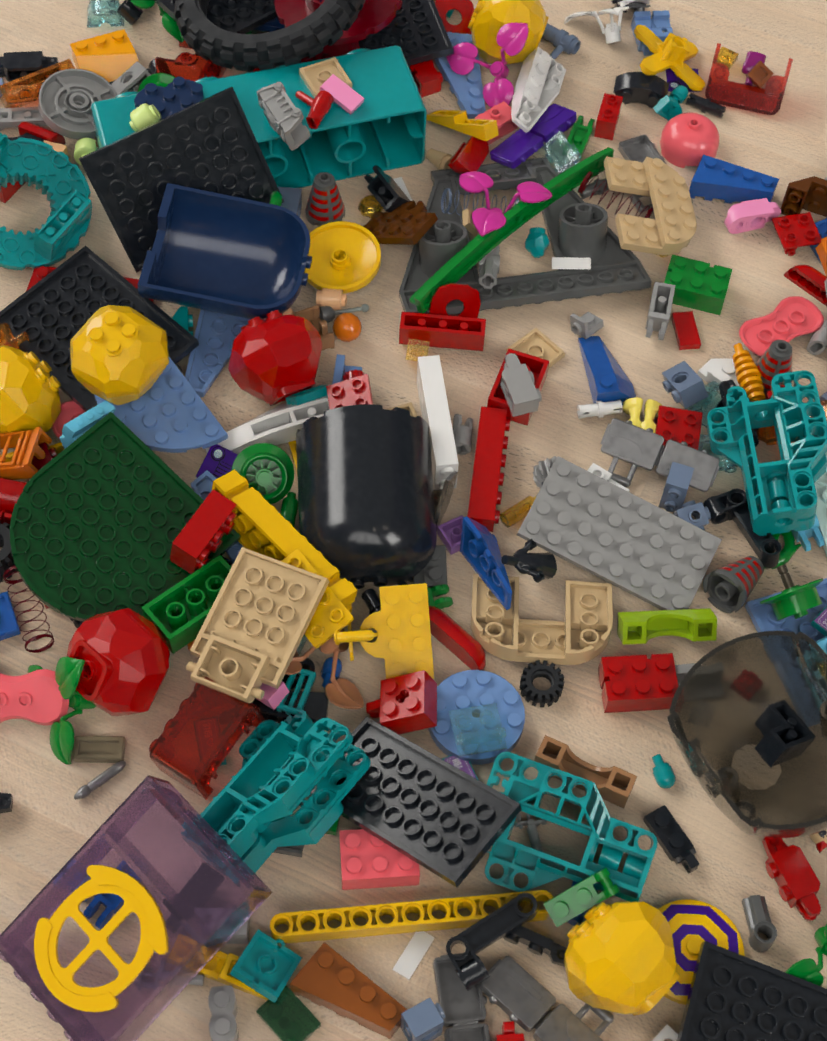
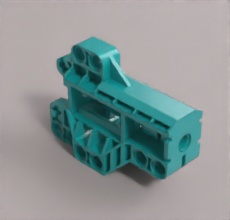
[707,370,827,536]
[181,709,371,883]
[485,752,658,902]

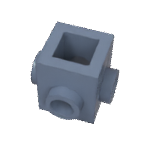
[673,500,711,531]

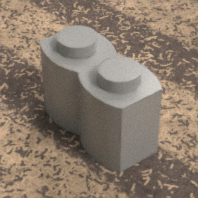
[208,985,238,1041]

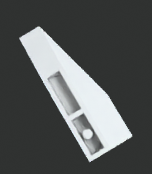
[511,46,566,133]
[205,396,329,454]

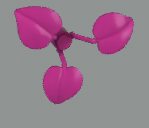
[446,23,528,108]
[459,171,552,237]

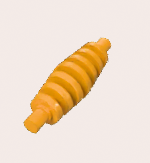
[733,343,766,402]

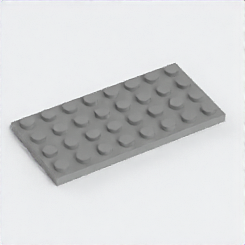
[517,456,722,610]

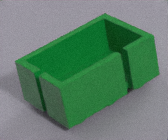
[664,255,732,315]

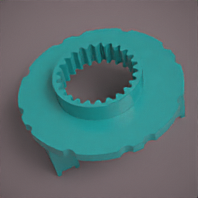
[0,133,92,270]

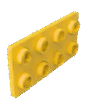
[282,549,354,649]

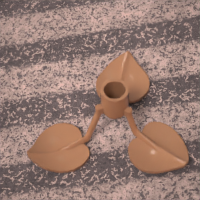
[285,628,364,709]

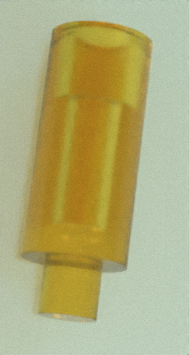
[500,495,537,528]

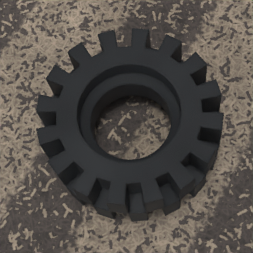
[520,660,564,707]

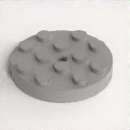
[38,69,117,139]

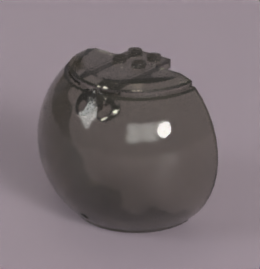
[667,631,827,838]

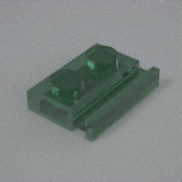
[256,985,321,1041]

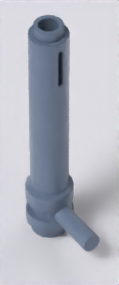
[542,23,581,60]

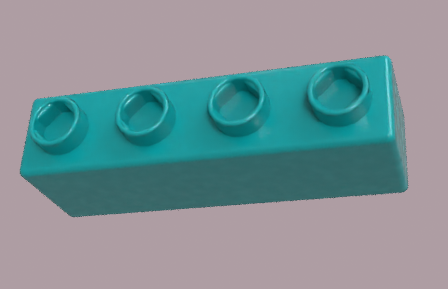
[91,45,427,188]

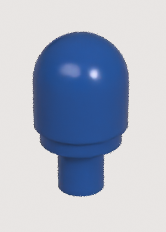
[321,657,342,688]

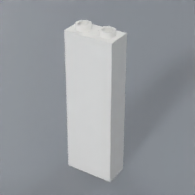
[417,355,459,491]

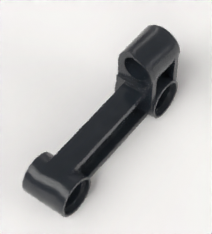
[703,489,782,568]
[446,893,538,991]

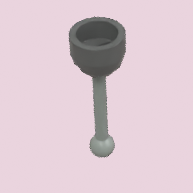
[319,304,369,323]

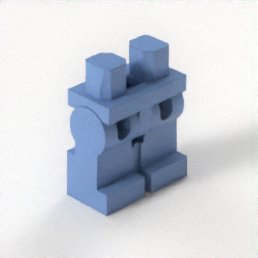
[631,10,673,56]

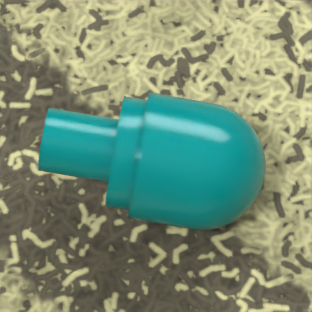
[670,85,689,104]
[652,754,676,789]

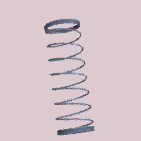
[441,188,519,215]

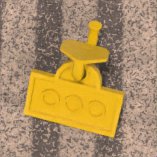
[334,583,434,679]

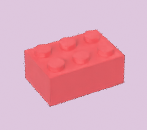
[339,829,420,890]

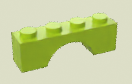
[617,608,717,645]

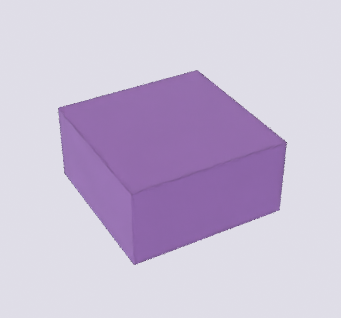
[437,515,463,555]

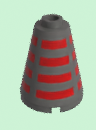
[305,172,345,226]
[755,340,792,395]
[703,556,764,613]

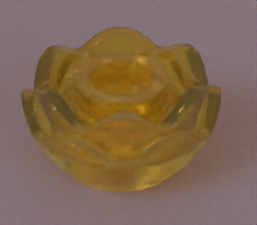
[358,195,383,218]

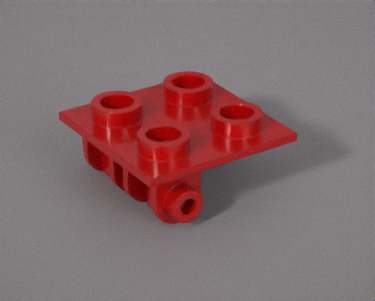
[771,212,821,256]
[655,405,703,450]

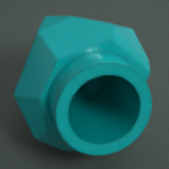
[525,227,550,258]

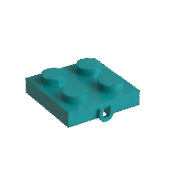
[230,929,302,1003]

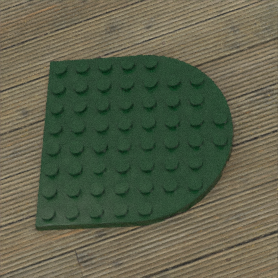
[10,412,241,622]

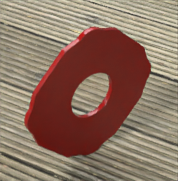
[435,0,475,35]
[429,283,481,318]

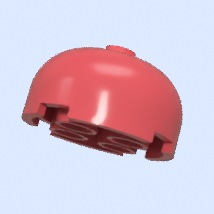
[660,112,720,168]

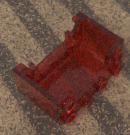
[149,677,264,800]

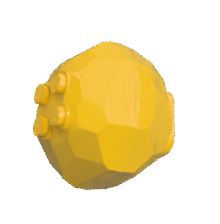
[468,0,549,65]
[70,305,169,406]
[0,345,61,433]
[564,901,680,1016]

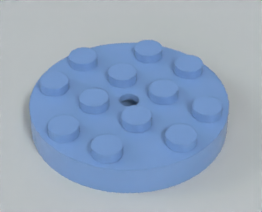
[428,670,525,765]

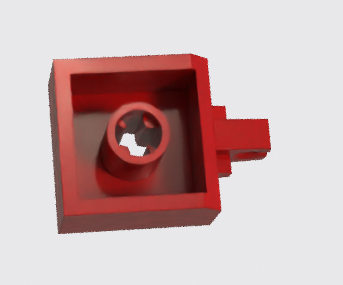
[366,670,437,735]

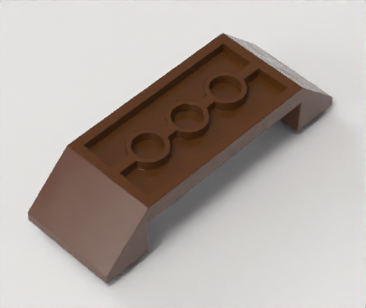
[781,176,827,217]

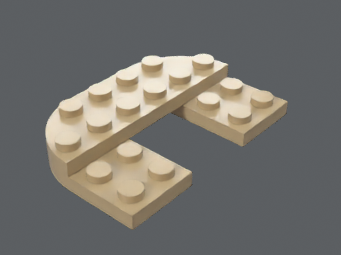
[603,156,697,255]
[470,574,613,665]

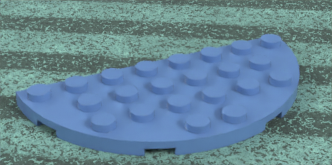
[94,357,228,453]

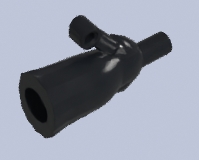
[501,539,557,583]

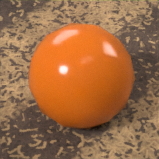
[332,313,362,342]

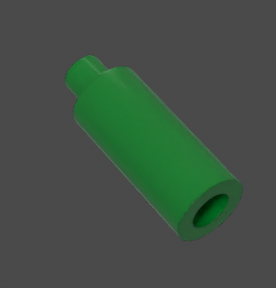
[280,492,298,527]

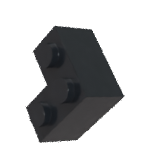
[754,700,816,767]

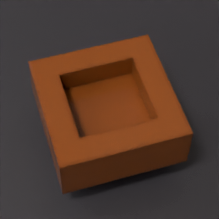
[746,60,774,88]

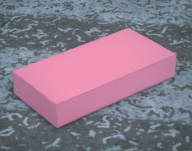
[320,74,364,115]

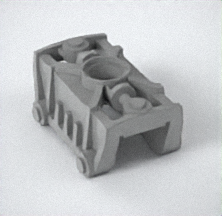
[257,82,310,151]

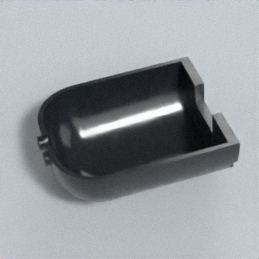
[296,404,437,589]

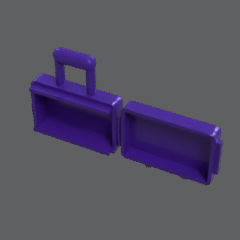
[490,103,577,169]

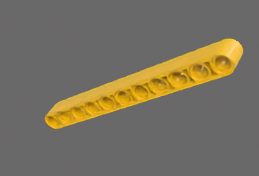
[270,890,553,944]

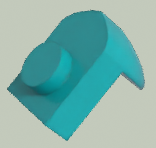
[653,95,683,121]

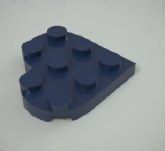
[134,77,204,120]

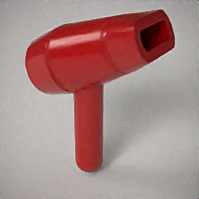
[295,90,334,129]

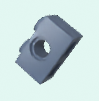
[662,361,708,409]
[659,462,694,512]
[400,998,445,1041]

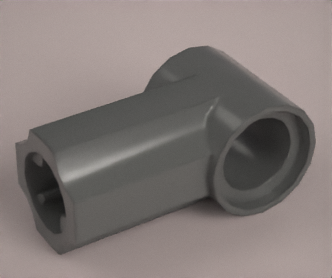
[742,895,777,952]

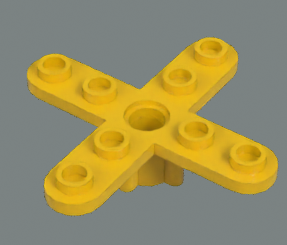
[634,25,705,91]

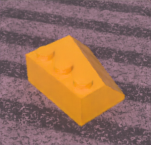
[70,29,139,82]

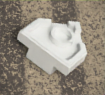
[697,358,740,391]

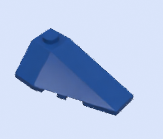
[578,336,636,405]
[460,516,512,610]

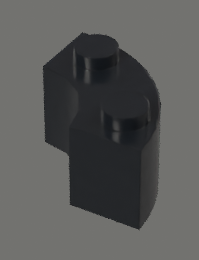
[613,72,669,108]

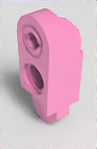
[724,198,781,234]

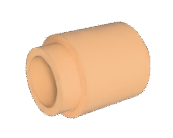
[316,288,347,310]

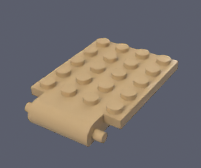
[186,547,329,703]

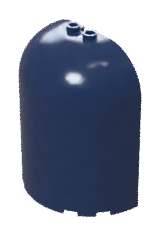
[138,183,312,320]

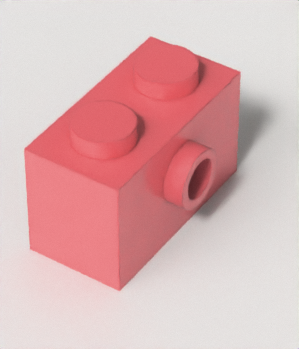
[474,101,518,145]

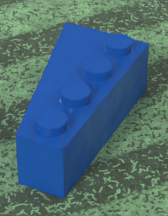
[689,155,779,204]

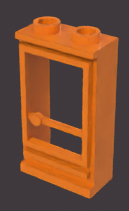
[0,427,52,480]

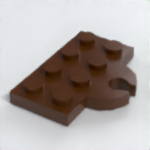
[363,200,438,245]

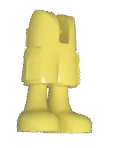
[622,397,662,433]

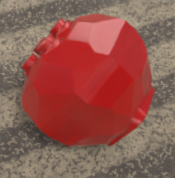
[228,310,322,406]
[67,608,170,716]

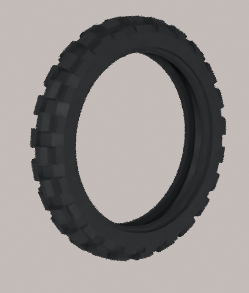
[174,0,366,72]

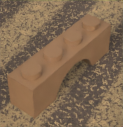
[533,735,637,808]

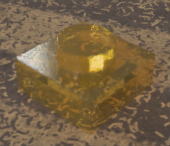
[712,46,739,70]
[405,338,430,362]

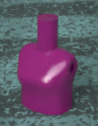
[742,51,766,87]

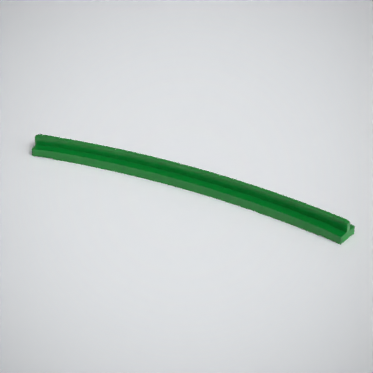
[409,147,614,313]

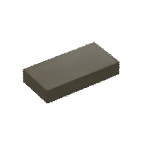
[73,736,126,763]

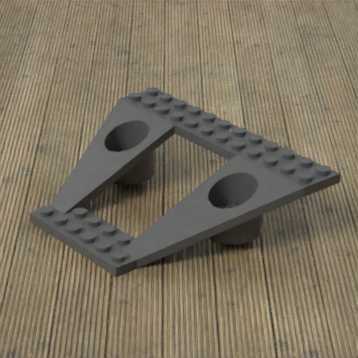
[399,157,651,315]

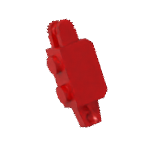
[762,833,822,921]

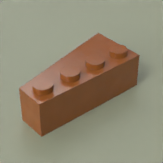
[290,942,407,1039]

